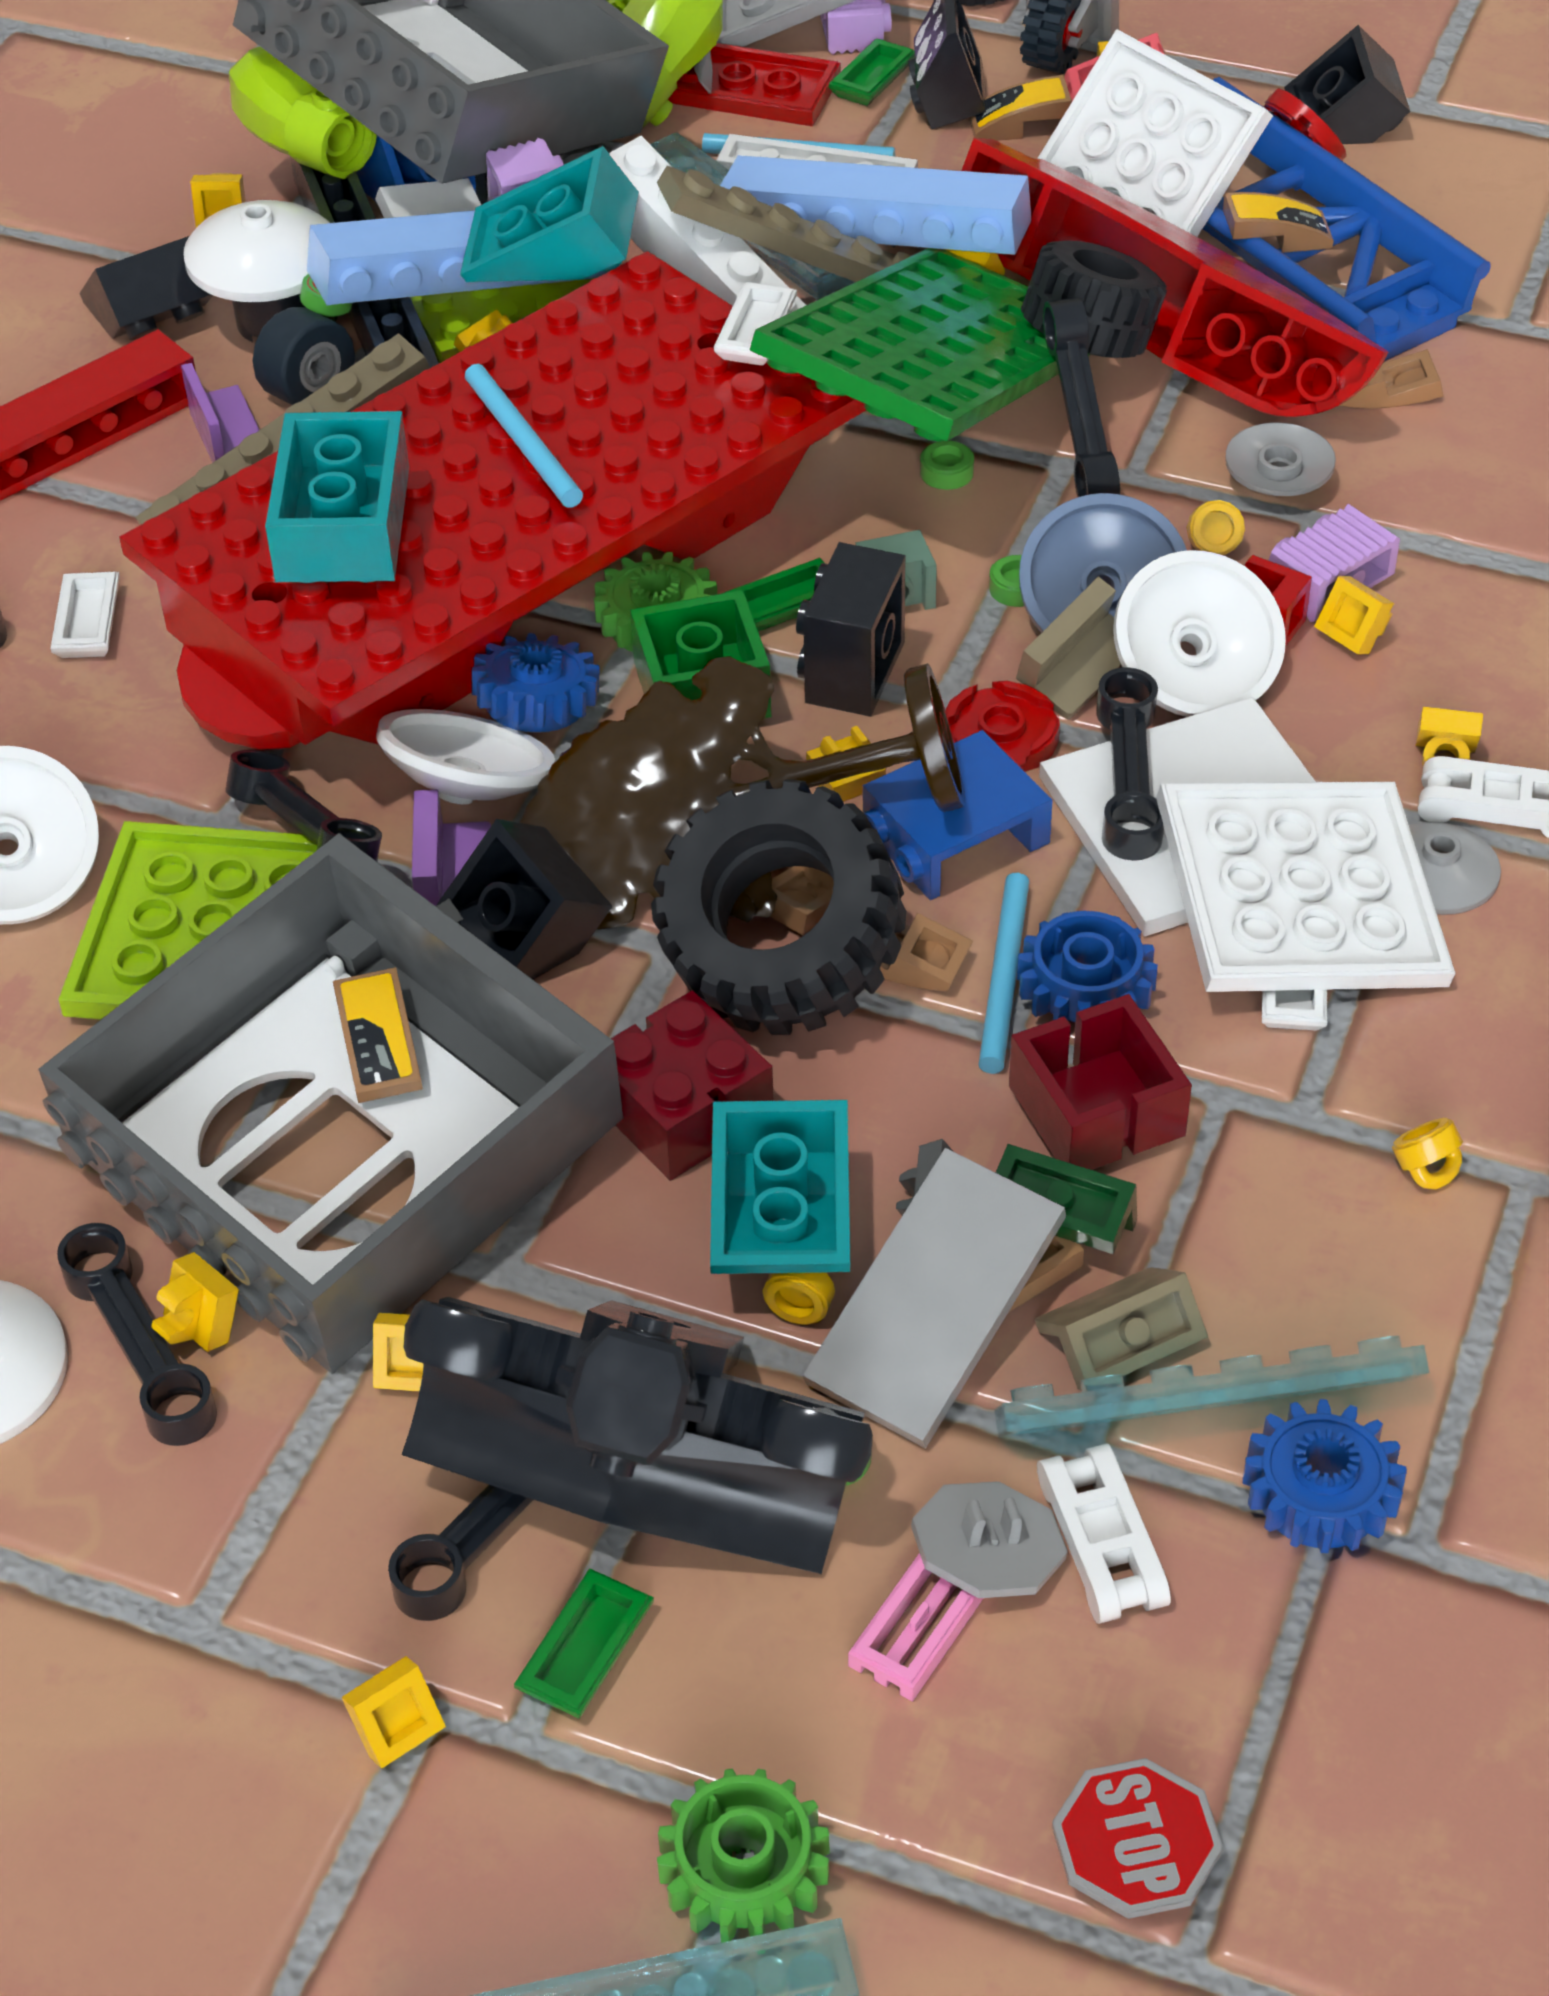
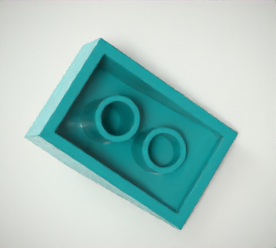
[460,146,639,282]
[710,1100,850,1274]

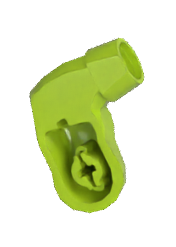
[606,0,723,127]
[229,46,377,179]

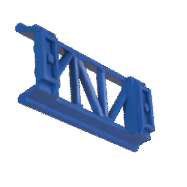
[1203,77,1491,361]

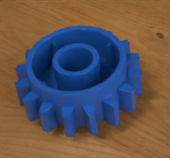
[472,633,600,732]
[1017,911,1158,1022]
[1242,1399,1407,1553]

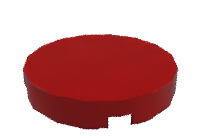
[1264,88,1347,161]
[946,681,1060,772]

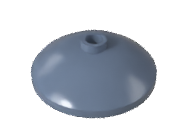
[1019,493,1187,633]

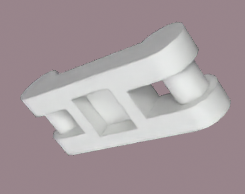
[1418,756,1549,838]
[1037,1443,1171,1624]

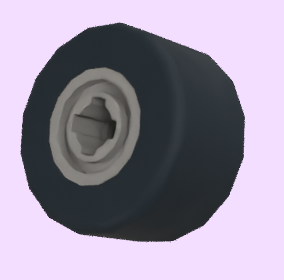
[252,307,356,405]

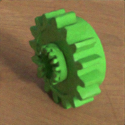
[594,552,717,652]
[657,1768,830,1945]

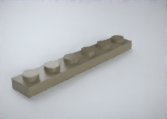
[656,165,911,282]
[135,333,430,525]

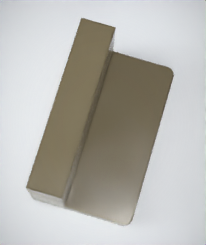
[1016,576,1122,719]
[1034,1267,1208,1392]

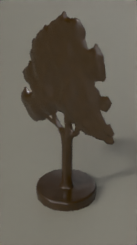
[519,656,965,930]

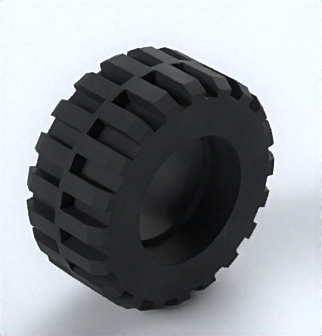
[651,779,906,1035]

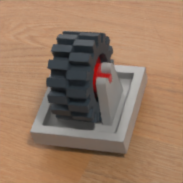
[1020,0,1119,74]

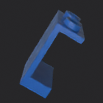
[863,730,1053,901]

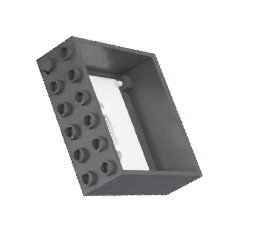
[233,0,669,184]
[38,833,623,1374]

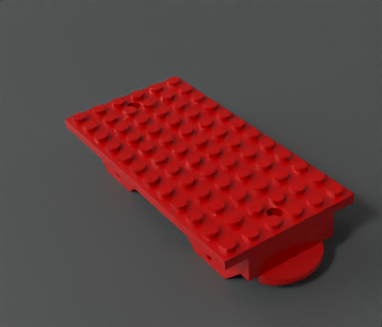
[119,251,866,749]

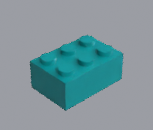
[265,411,409,583]

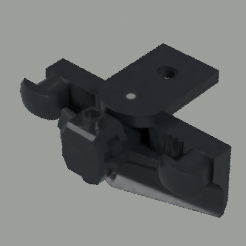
[402,1297,873,1574]

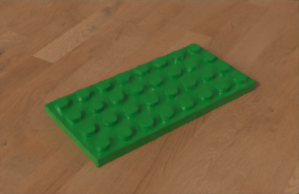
[749,248,1091,442]

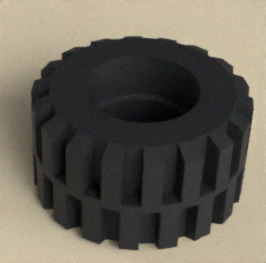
[1021,241,1167,358]

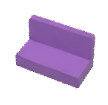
[181,363,259,463]
[412,789,491,906]

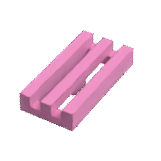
[848,1553,984,1702]

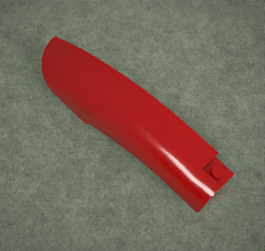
[961,138,1389,417]

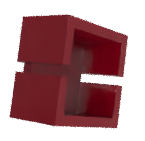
[610,990,774,1181]
[1009,994,1192,1170]

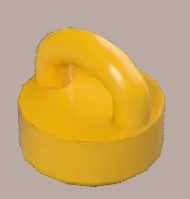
[1186,500,1245,555]
[1392,1118,1463,1190]
[762,1273,835,1325]

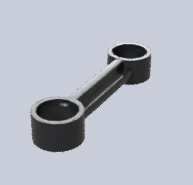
[1043,297,1120,497]
[1096,667,1164,861]
[225,750,382,862]
[57,1223,217,1446]
[388,1485,533,1621]

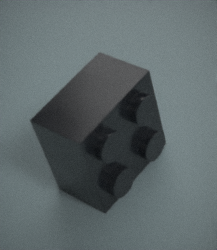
[796,542,906,717]

